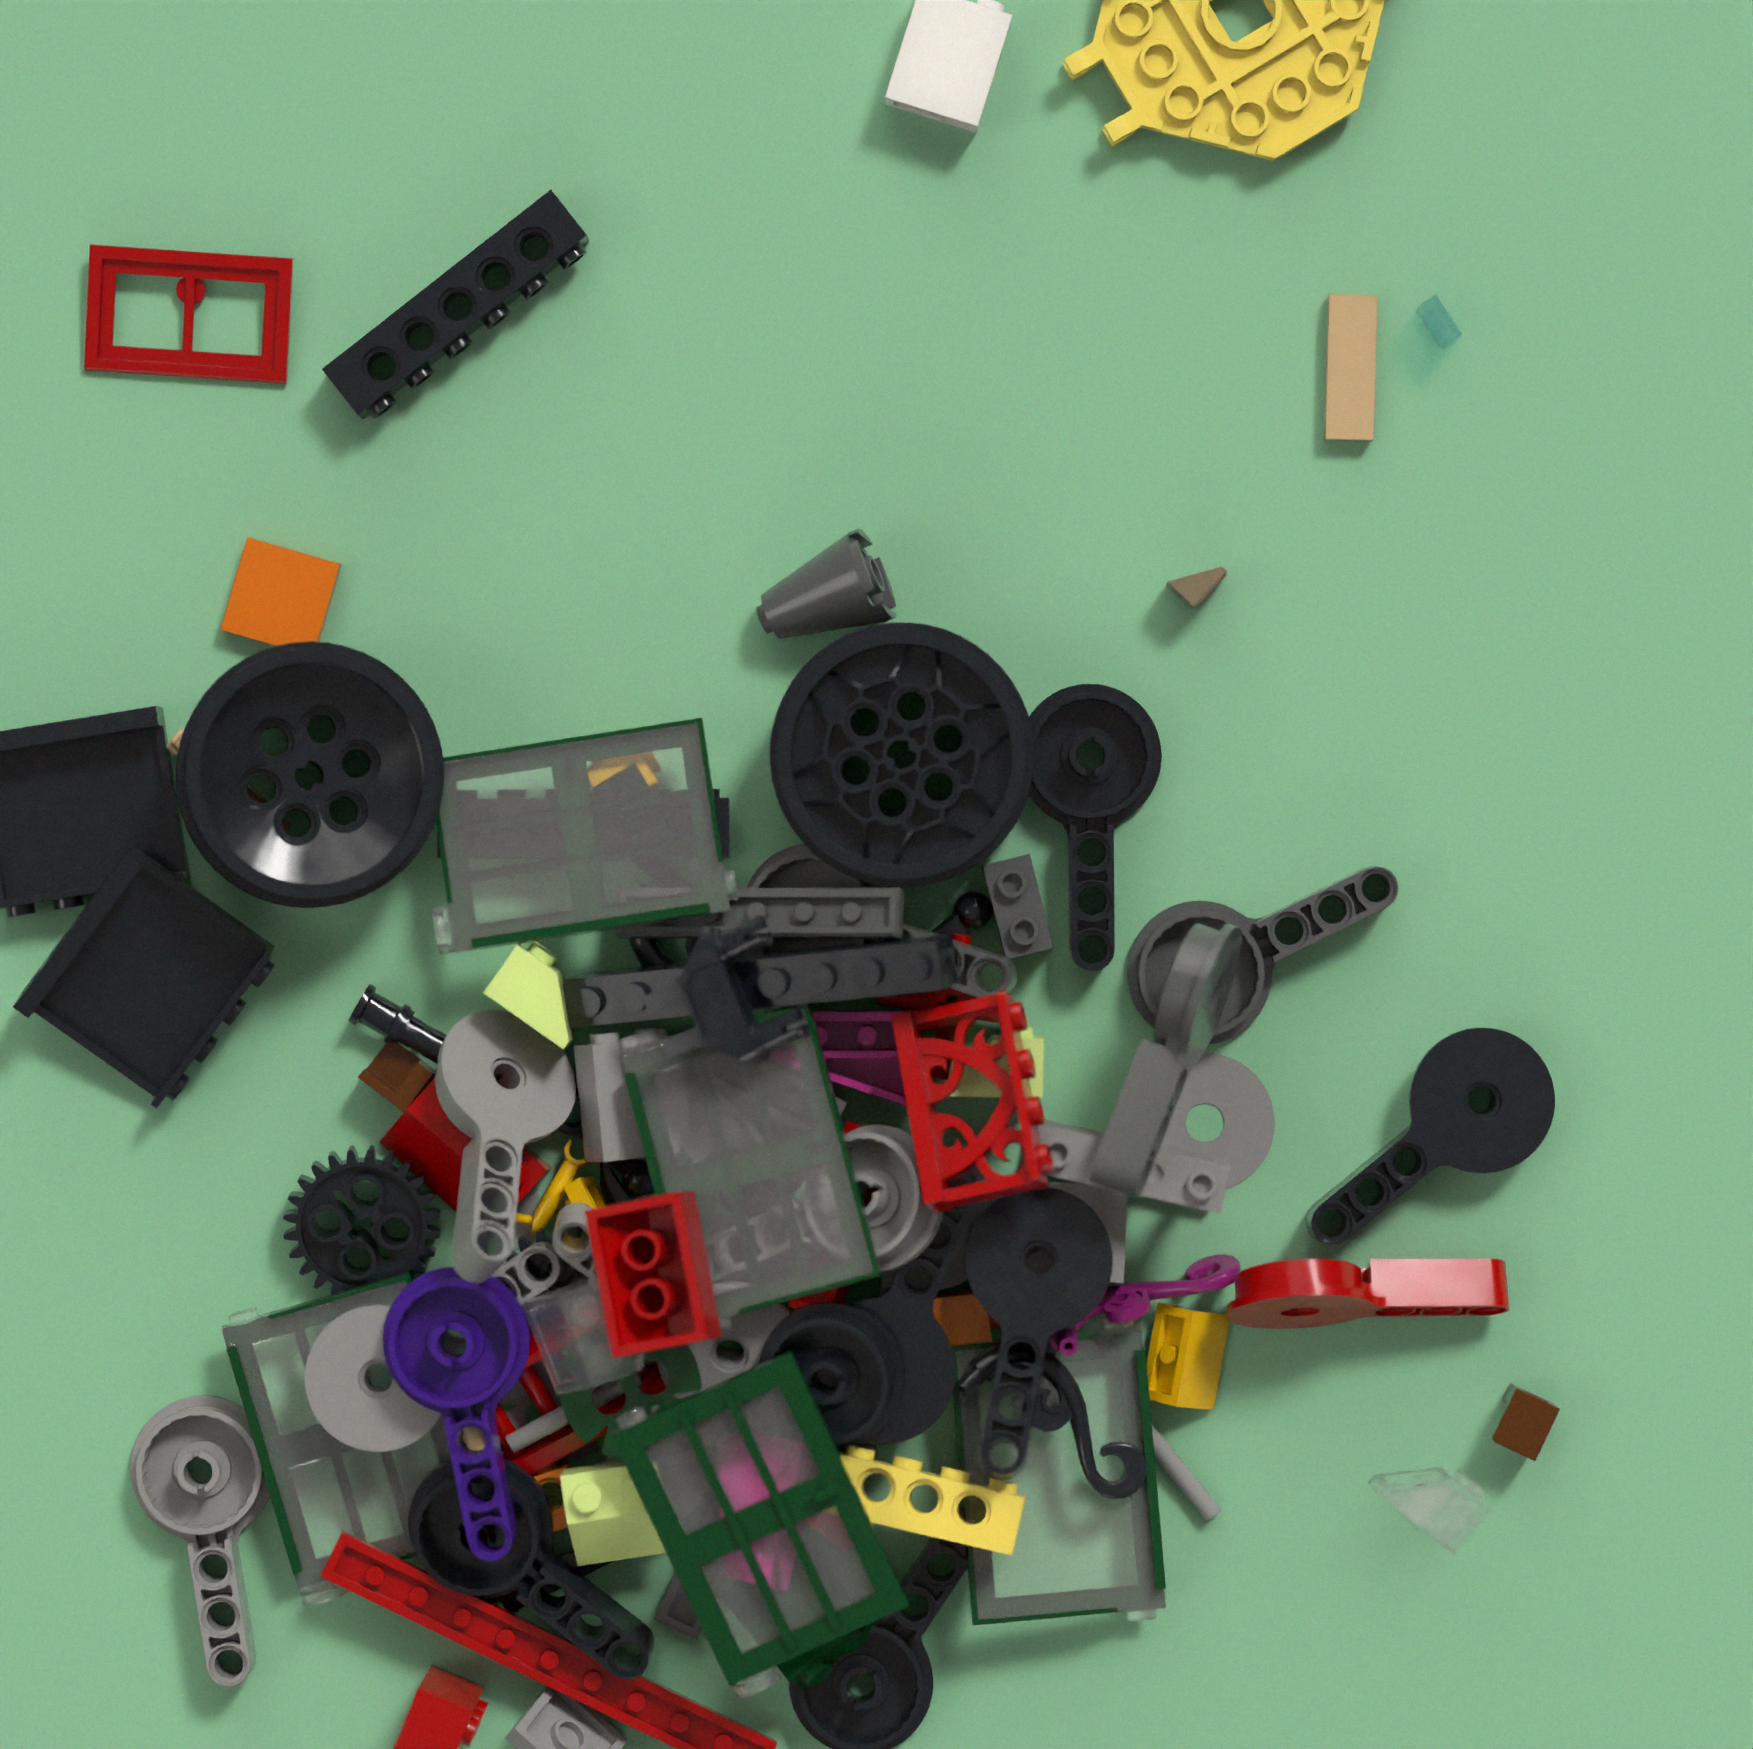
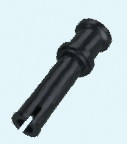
[348,984,446,1064]

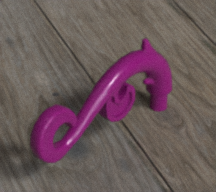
[1049,1254,1241,1356]

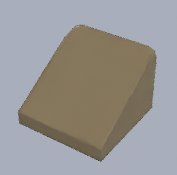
[1165,567,1227,609]

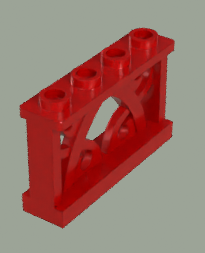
[891,990,1054,1213]

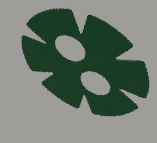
[559,1326,702,1460]

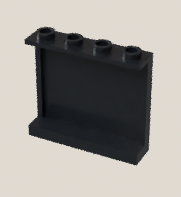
[0,706,190,918]
[13,844,275,1109]

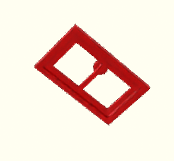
[84,244,294,384]

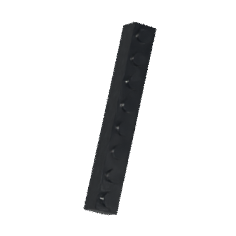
[564,934,958,1028]

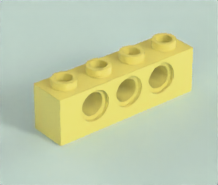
[824,1445,1027,1556]

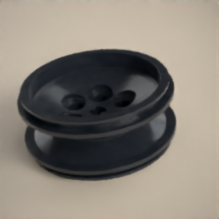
[770,622,1035,887]
[175,641,445,908]

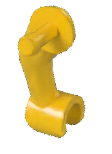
[515,1140,591,1235]

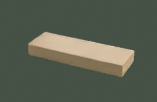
[1324,294,1378,442]

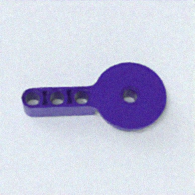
[383,1266,530,1561]

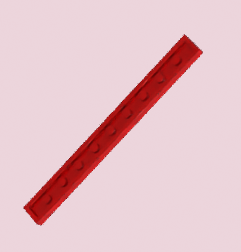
[320,1530,777,1749]

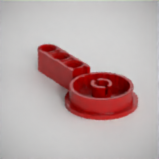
[1226,1259,1510,1329]

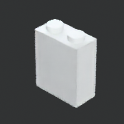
[885,0,1013,133]

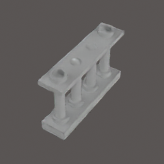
[1038,1120,1231,1213]

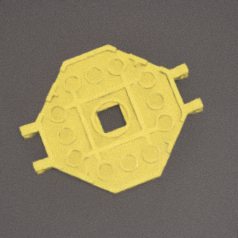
[1062,0,1385,161]

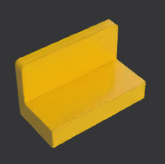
[1146,1302,1230,1410]

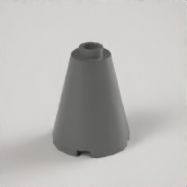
[756,529,896,639]

